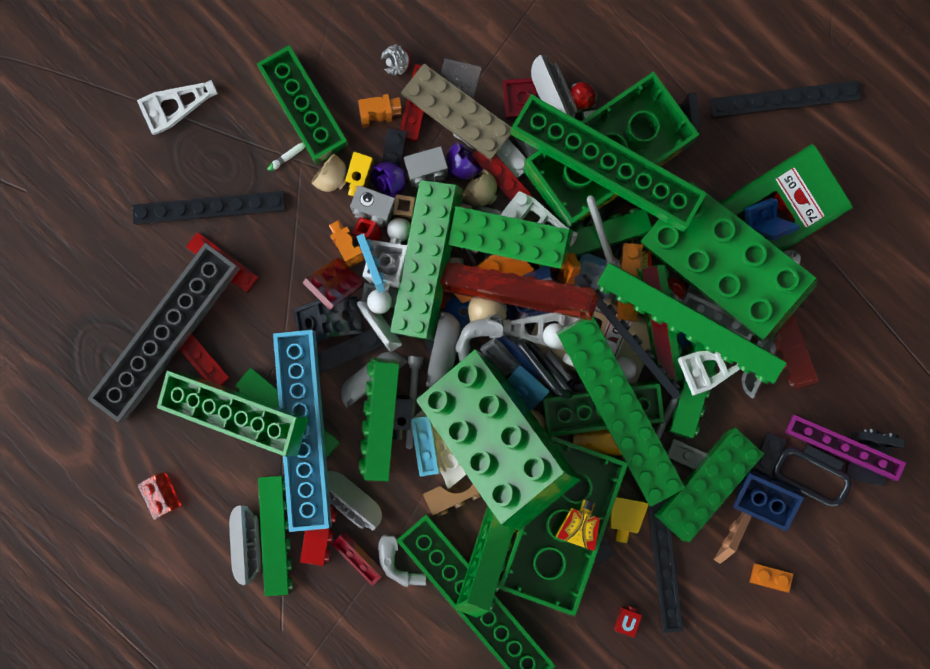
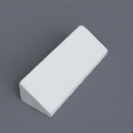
[357,301,402,352]

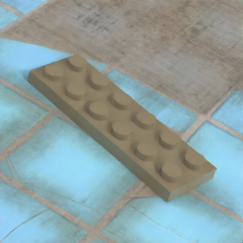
[401,64,512,161]

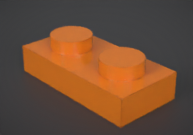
[557,253,581,294]
[750,563,793,593]

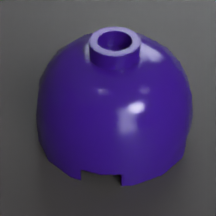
[446,142,482,180]
[370,162,406,198]

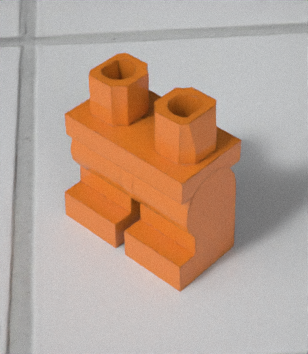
[358,94,401,128]
[329,220,365,268]

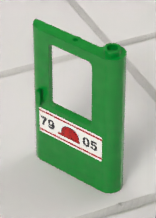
[719,144,853,252]

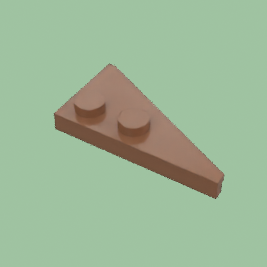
[714,512,752,564]

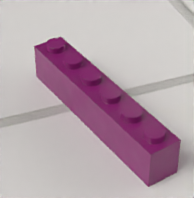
[784,415,906,481]

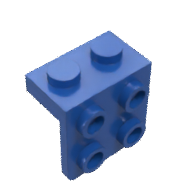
[745,198,799,240]

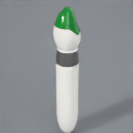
[267,142,305,171]

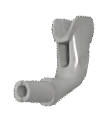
[455,315,503,363]
[378,535,426,587]

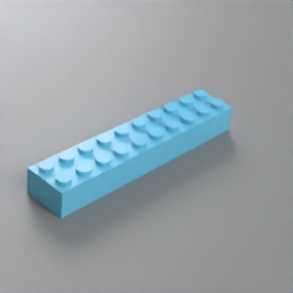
[273,330,332,532]

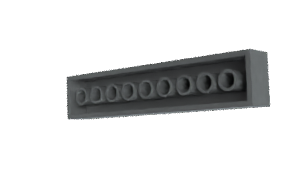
[88,243,241,422]

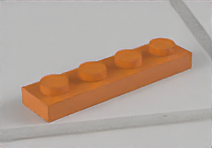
[617,243,643,322]

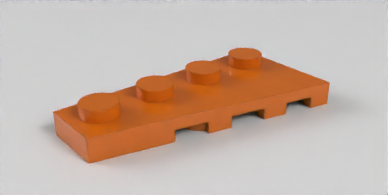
[450,254,534,304]

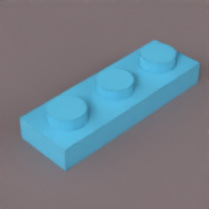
[356,233,387,293]
[411,416,440,476]

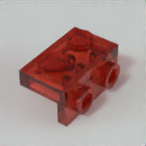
[137,472,181,520]

